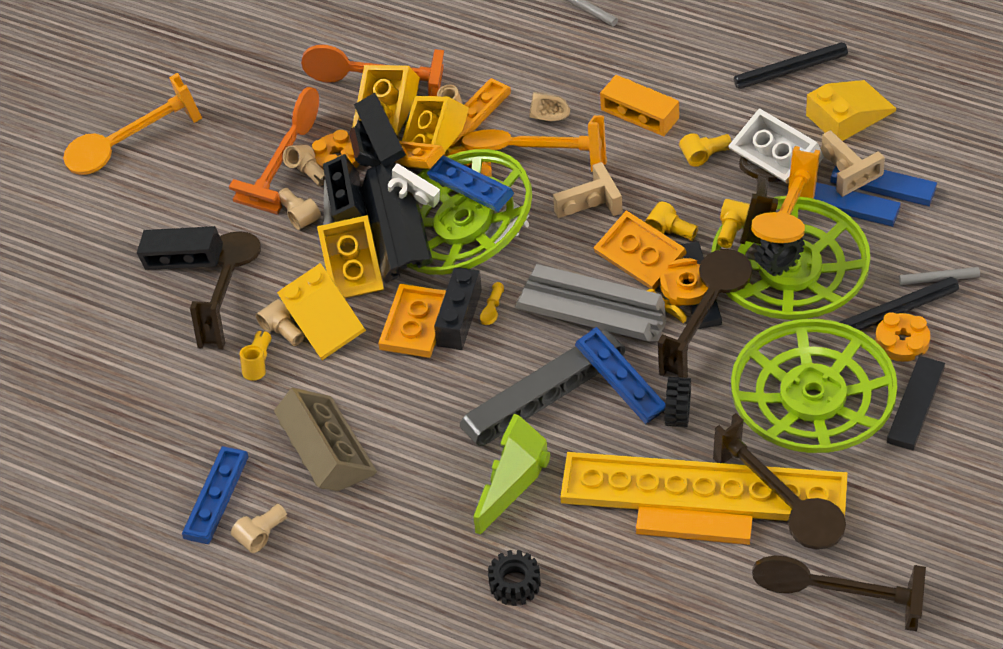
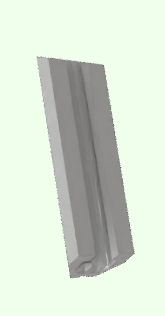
[515,264,666,341]

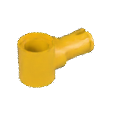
[679,133,732,167]
[717,199,749,248]
[645,202,698,241]
[240,331,272,380]

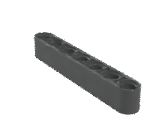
[460,330,625,446]

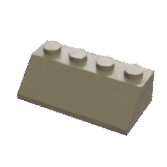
[274,388,377,491]

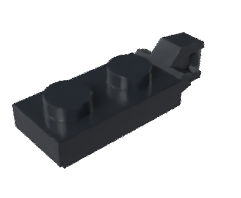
[349,120,381,167]

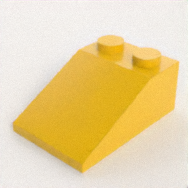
[352,65,420,136]
[806,80,896,141]
[402,96,469,169]
[317,215,384,299]
[277,263,366,360]

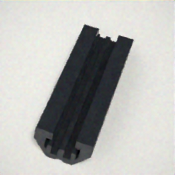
[362,162,433,283]

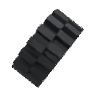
[754,238,805,276]
[665,377,691,427]
[488,550,541,606]

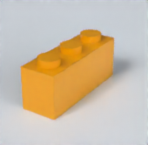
[600,75,679,137]

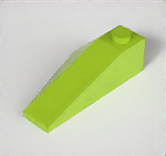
[473,414,550,535]

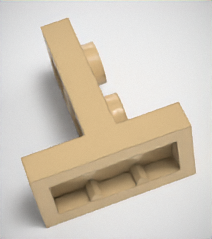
[821,130,885,197]
[553,162,622,218]

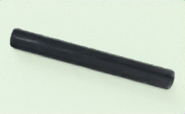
[734,42,848,89]
[839,277,959,330]

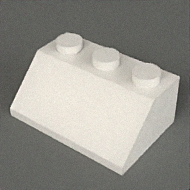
[728,108,824,183]

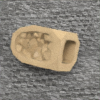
[529,92,570,121]

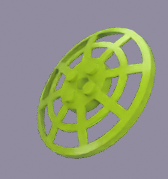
[407,149,532,275]
[711,196,871,320]
[731,319,897,453]

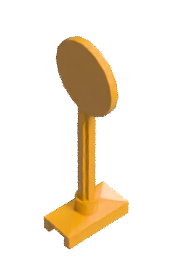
[63,73,202,175]
[462,115,607,172]
[751,146,820,243]

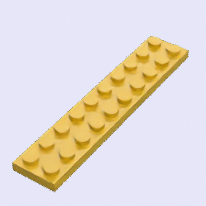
[560,452,848,521]

